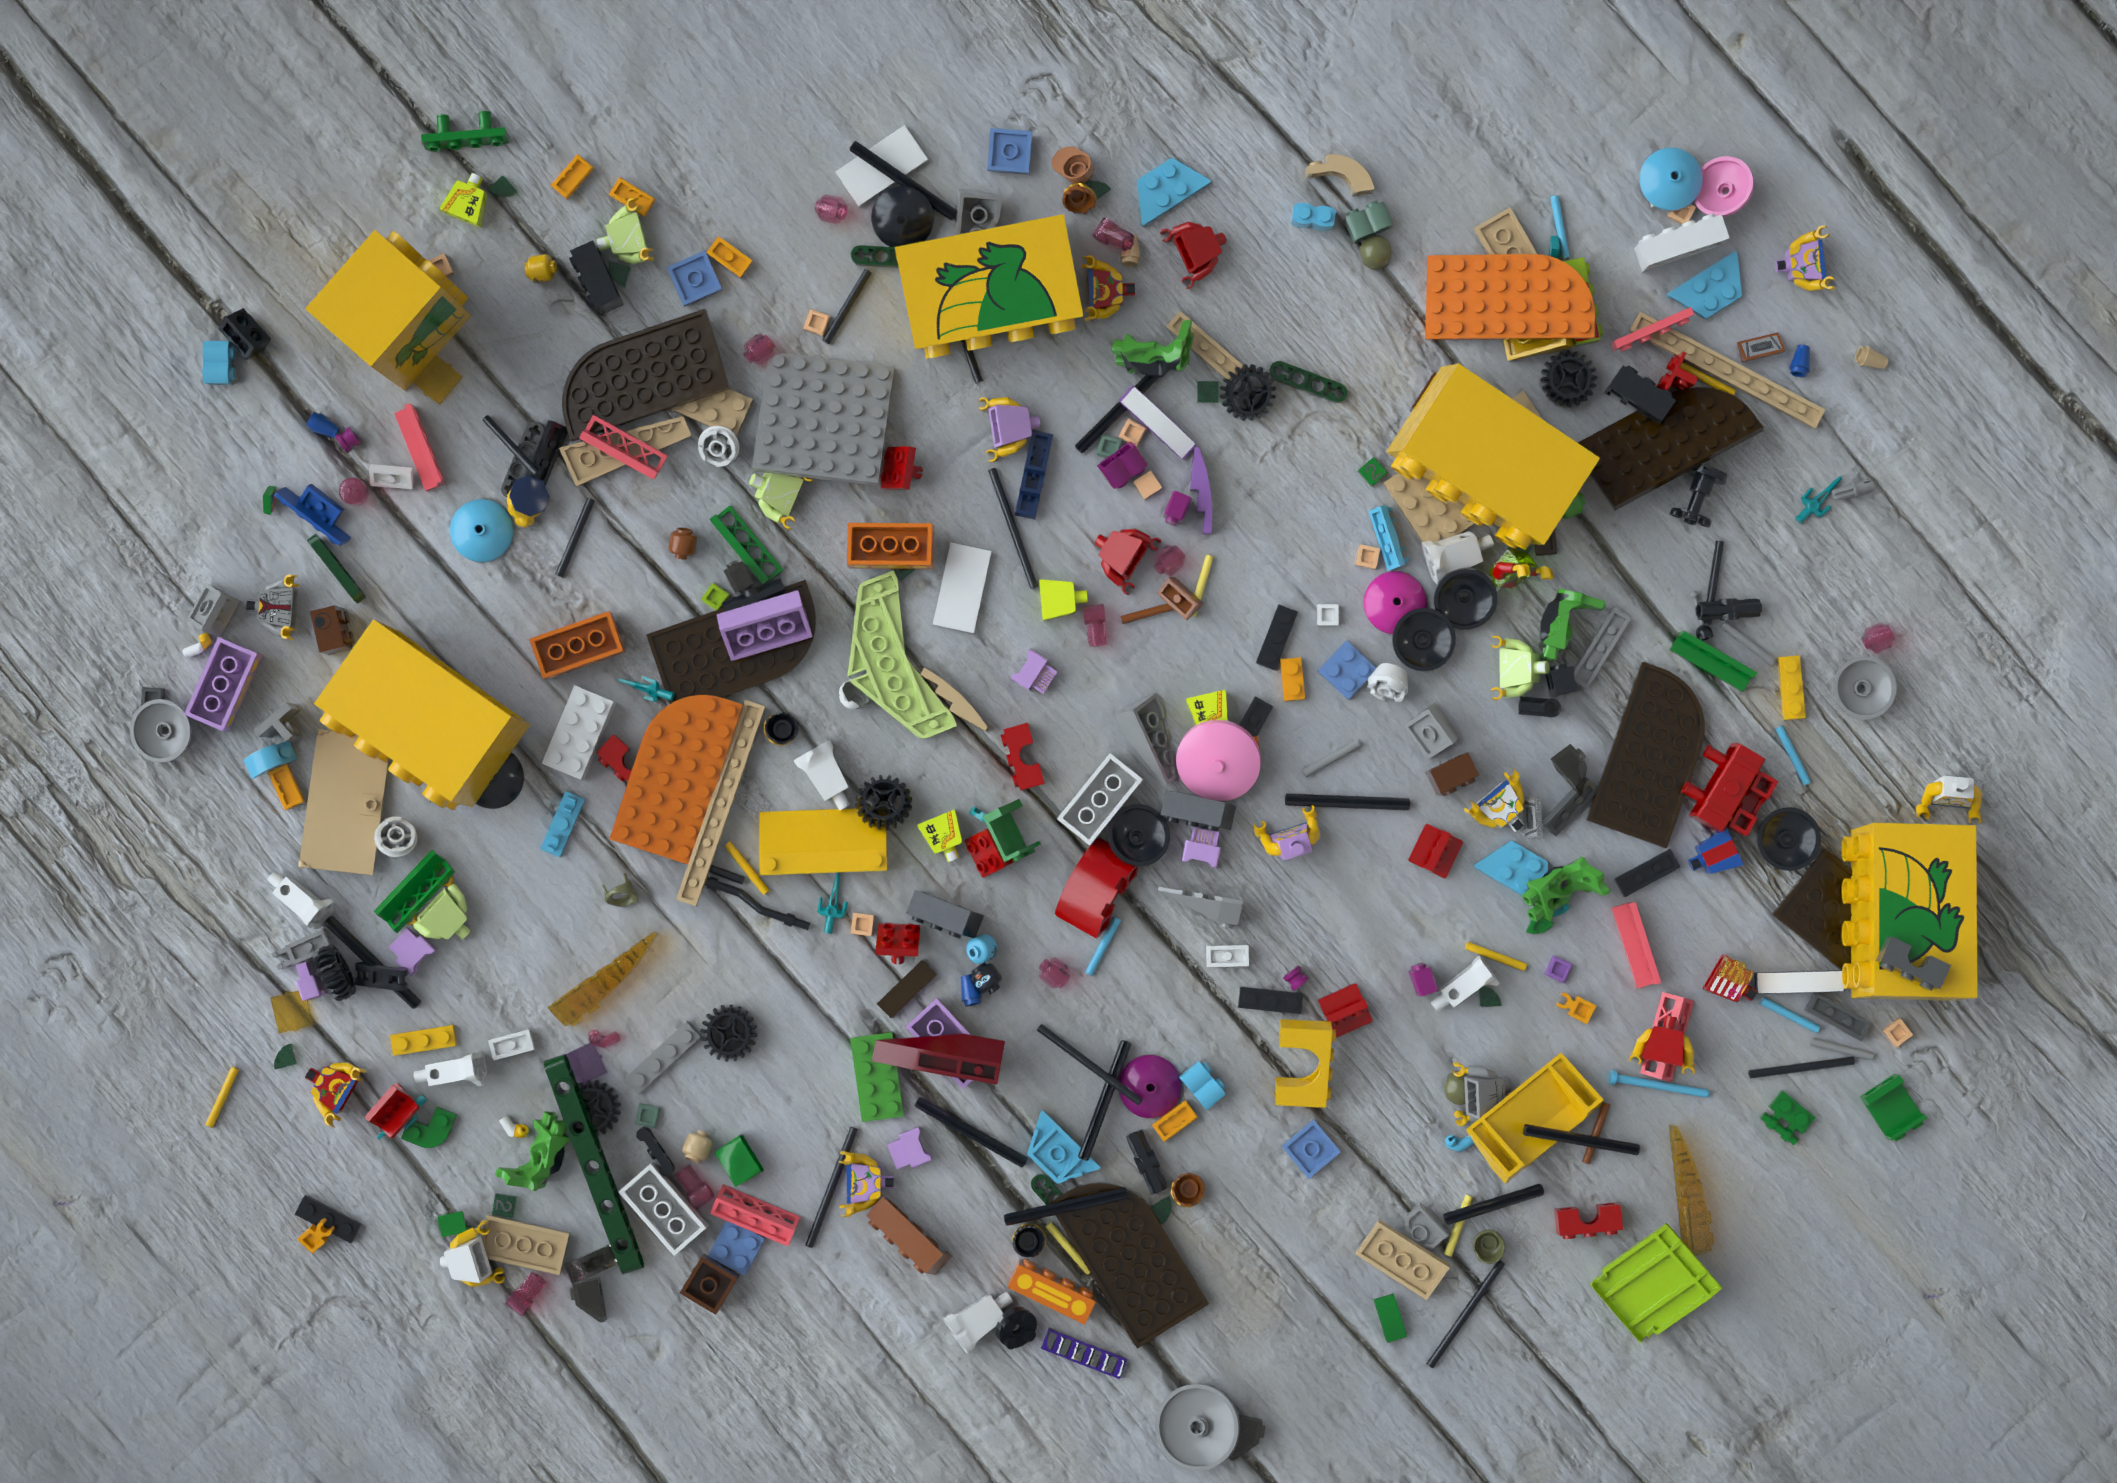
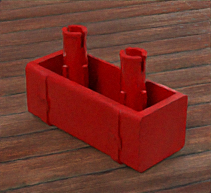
[1681,743,1766,832]

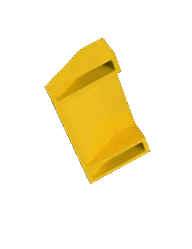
[759,808,888,875]
[1466,1053,1604,1184]

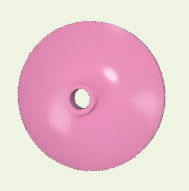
[1694,156,1754,217]

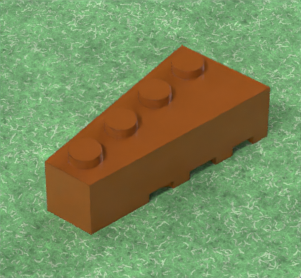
[866,1197,952,1275]

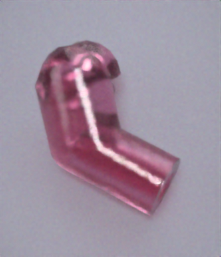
[588,1030,621,1048]

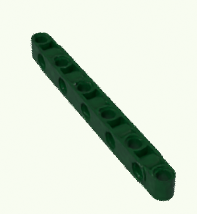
[544,1054,644,1275]

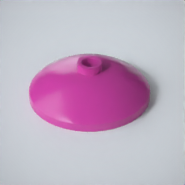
[1363,571,1427,634]

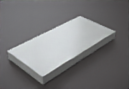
[835,125,928,207]
[933,542,992,634]

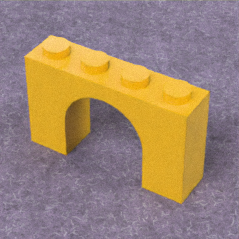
[1274,1019,1336,1108]

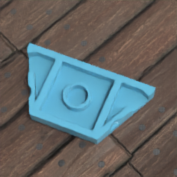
[1137,158,1211,227]
[1666,251,1742,319]
[1473,840,1548,896]
[1027,1110,1101,1184]

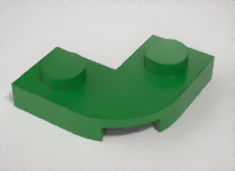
[401,1107,457,1148]

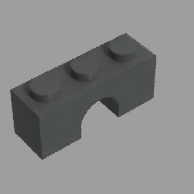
[1876,937,1951,991]

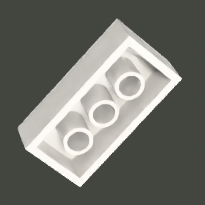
[1634,213,1730,272]
[542,685,617,780]
[1057,753,1143,846]
[619,1161,708,1256]

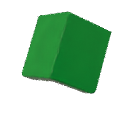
[437,1211,470,1237]

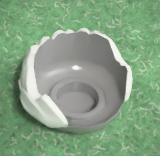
[839,678,870,709]

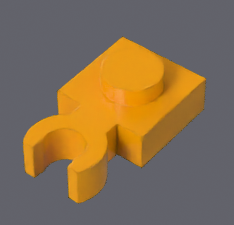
[1556,992,1596,1024]
[297,1218,335,1254]

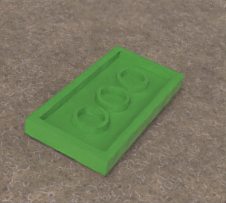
[850,1032,904,1122]

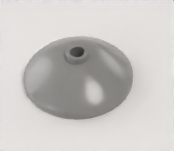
[1832,656,1897,719]
[130,699,192,763]

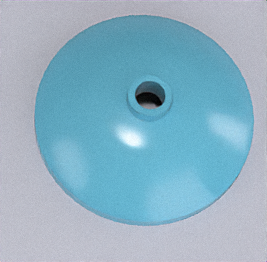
[1639,148,1703,211]
[450,499,514,562]

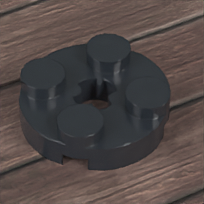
[995,1306,1037,1350]

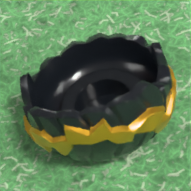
[764,712,798,746]
[1012,1223,1046,1257]

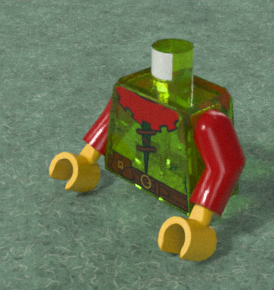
[1488,549,1553,592]

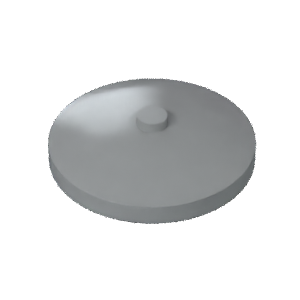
[1155,1384,1240,1471]

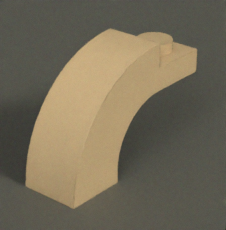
[1305,154,1374,197]

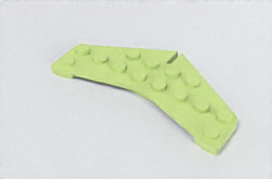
[847,570,957,739]

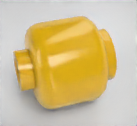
[525,254,557,283]

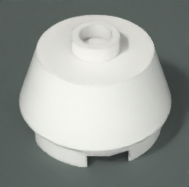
[698,426,739,467]
[1367,663,1408,702]
[374,817,417,858]

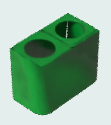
[715,1133,764,1187]

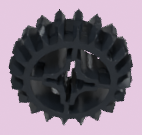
[1540,350,1598,407]
[1220,364,1276,421]
[855,774,912,831]
[313,945,356,1001]
[700,1004,758,1062]
[575,1080,621,1136]

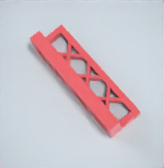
[394,403,446,492]
[579,414,668,480]
[1611,901,1661,988]
[1640,992,1694,1082]
[710,1184,801,1246]

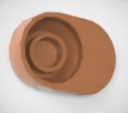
[1051,147,1094,184]

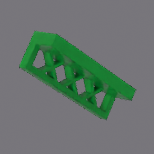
[709,505,784,585]
[1669,631,1757,692]
[374,850,455,933]

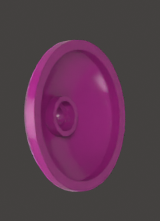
[1119,1055,1182,1118]

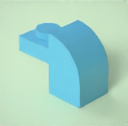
[243,741,298,779]

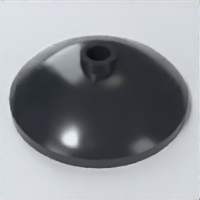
[871,186,934,247]
[1434,568,1497,630]
[1392,608,1456,671]
[475,752,524,809]
[1107,804,1170,867]
[1757,807,1821,871]

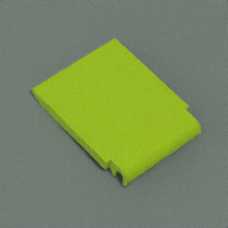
[1590,1222,1723,1343]

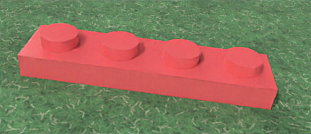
[1611,307,1694,352]

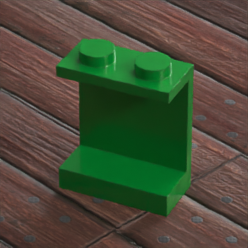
[983,799,1041,862]
[1859,1074,1927,1141]

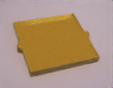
[412,355,463,405]
[270,991,313,1033]

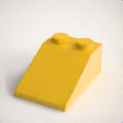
[1503,339,1574,361]

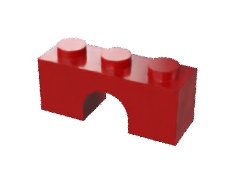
[1001,723,1045,791]
[596,734,631,782]
[1726,771,1779,836]
[1554,1202,1623,1239]

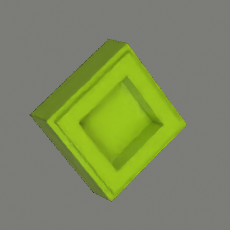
[701,583,730,610]

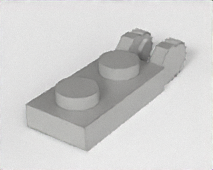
[271,929,332,970]

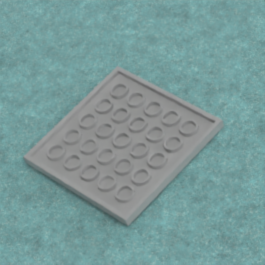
[752,352,894,486]

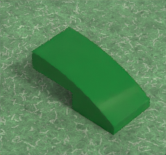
[1373,1293,1407,1343]

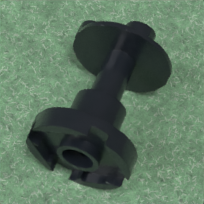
[1669,464,1727,528]

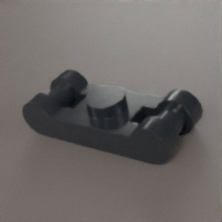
[355,962,408,991]
[636,1127,675,1176]

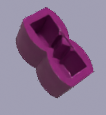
[1097,441,1148,489]
[1163,491,1192,527]
[1408,962,1439,997]

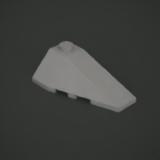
[955,189,1002,235]
[1115,693,1179,786]
[1157,886,1243,929]

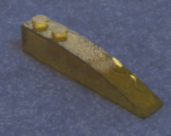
[547,931,659,1027]
[1669,1124,1714,1255]

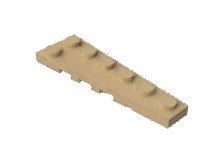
[559,416,692,486]

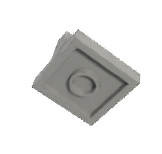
[187,583,240,637]
[254,702,302,743]
[1403,703,1459,759]

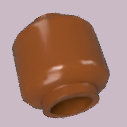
[668,527,697,560]

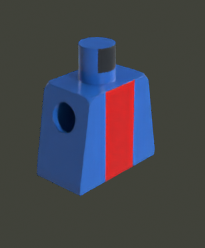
[1688,828,1744,874]

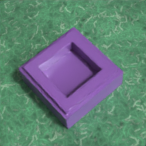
[1544,955,1573,983]

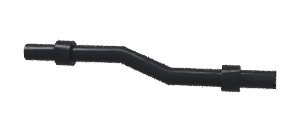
[705,876,810,930]

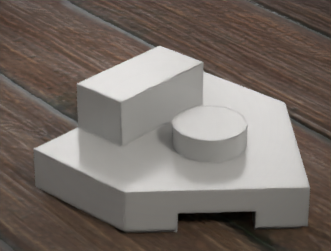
[1404,1203,1449,1249]

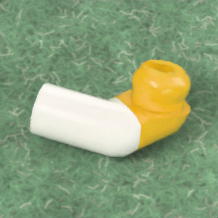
[183,633,212,658]
[499,1115,529,1138]

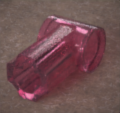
[1092,217,1135,251]
[1083,604,1107,647]
[675,1164,715,1209]
[505,1272,546,1317]

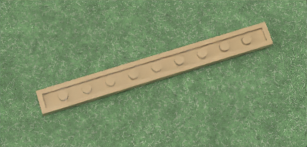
[1629,312,1825,429]
[676,700,766,907]

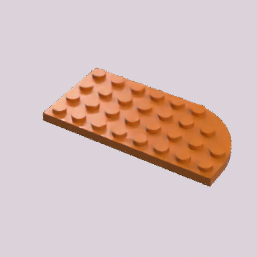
[1425,254,1596,340]
[609,695,743,865]

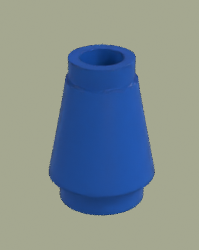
[1789,345,1810,377]
[307,411,340,438]
[960,974,982,1007]

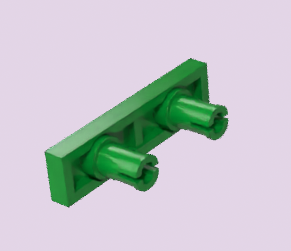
[421,111,509,152]

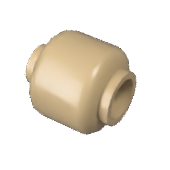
[682,1130,713,1164]

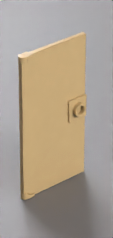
[298,729,389,876]

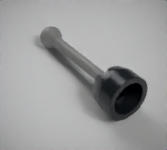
[1690,590,1714,641]

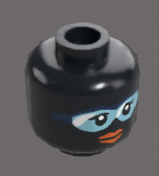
[971,963,1002,995]

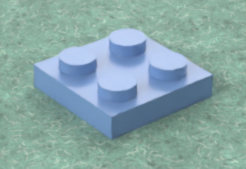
[987,128,1032,174]
[667,251,723,307]
[1317,640,1376,700]
[1281,1119,1341,1179]
[708,1221,766,1276]

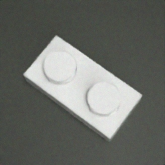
[369,464,414,489]
[1206,945,1249,967]
[488,1029,535,1061]

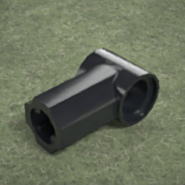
[1518,696,1561,718]

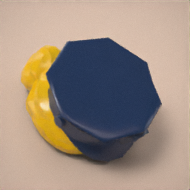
[507,475,550,528]

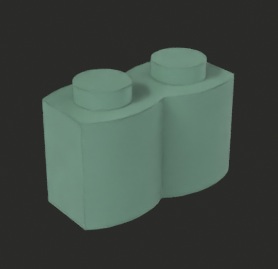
[1344,200,1393,244]

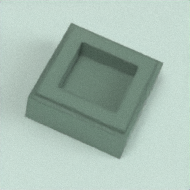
[1096,434,1122,458]
[635,1103,661,1128]

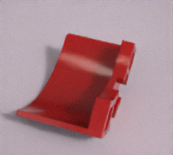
[1055,838,1139,939]

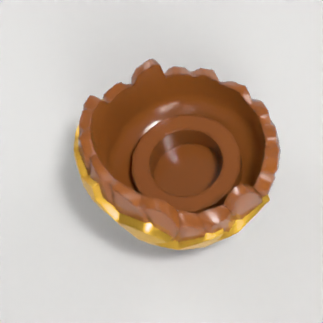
[1062,183,1097,214]
[1171,1173,1205,1208]

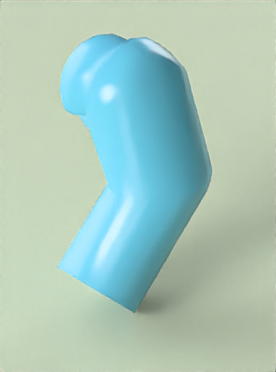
[1445,1135,1475,1152]

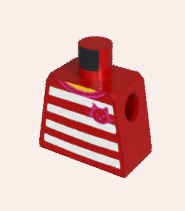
[1702,954,1757,1002]

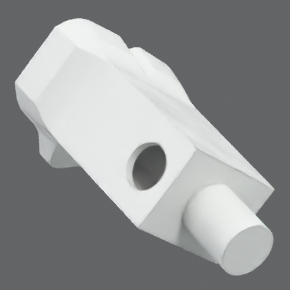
[1422,531,1494,584]
[793,740,850,811]
[267,871,334,929]
[1431,955,1500,1012]
[414,1051,487,1087]
[943,1292,1013,1353]

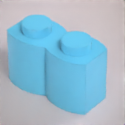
[1290,203,1336,231]
[202,341,236,385]
[1179,1061,1226,1110]

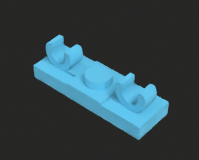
[1368,505,1409,571]
[540,791,586,857]

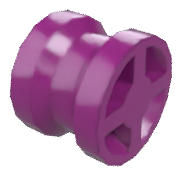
[335,427,362,453]
[1283,965,1310,991]

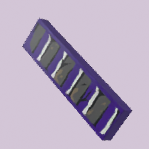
[1041,1328,1127,1379]

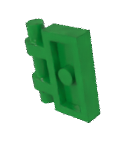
[1760,1090,1816,1145]

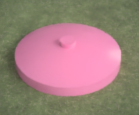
[1176,720,1261,801]

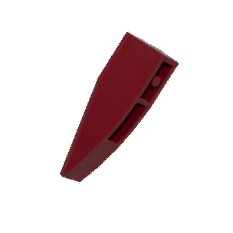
[872,1034,1005,1085]

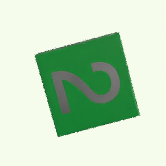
[1357,457,1387,487]

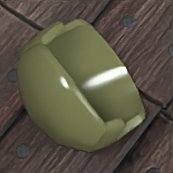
[1360,236,1392,270]
[1444,1070,1468,1105]
[1473,1229,1505,1264]

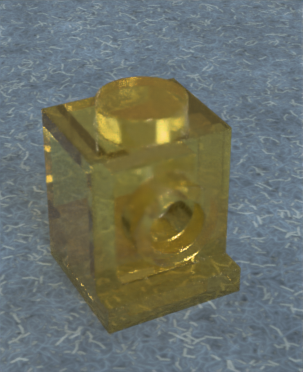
[1717,956,1753,986]

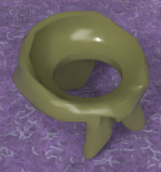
[602,873,638,907]

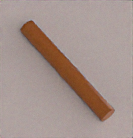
[1121,603,1174,624]
[1582,1102,1610,1164]

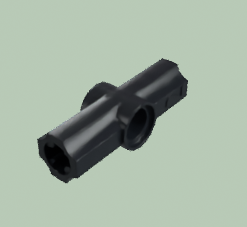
[722,578,787,612]
[1695,598,1762,621]
[1126,1129,1168,1195]

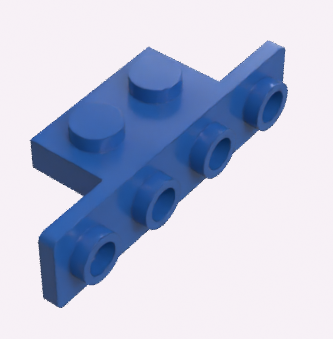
[274,484,351,546]

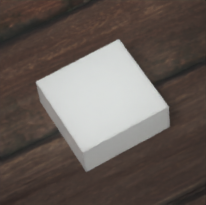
[1317,604,1339,626]

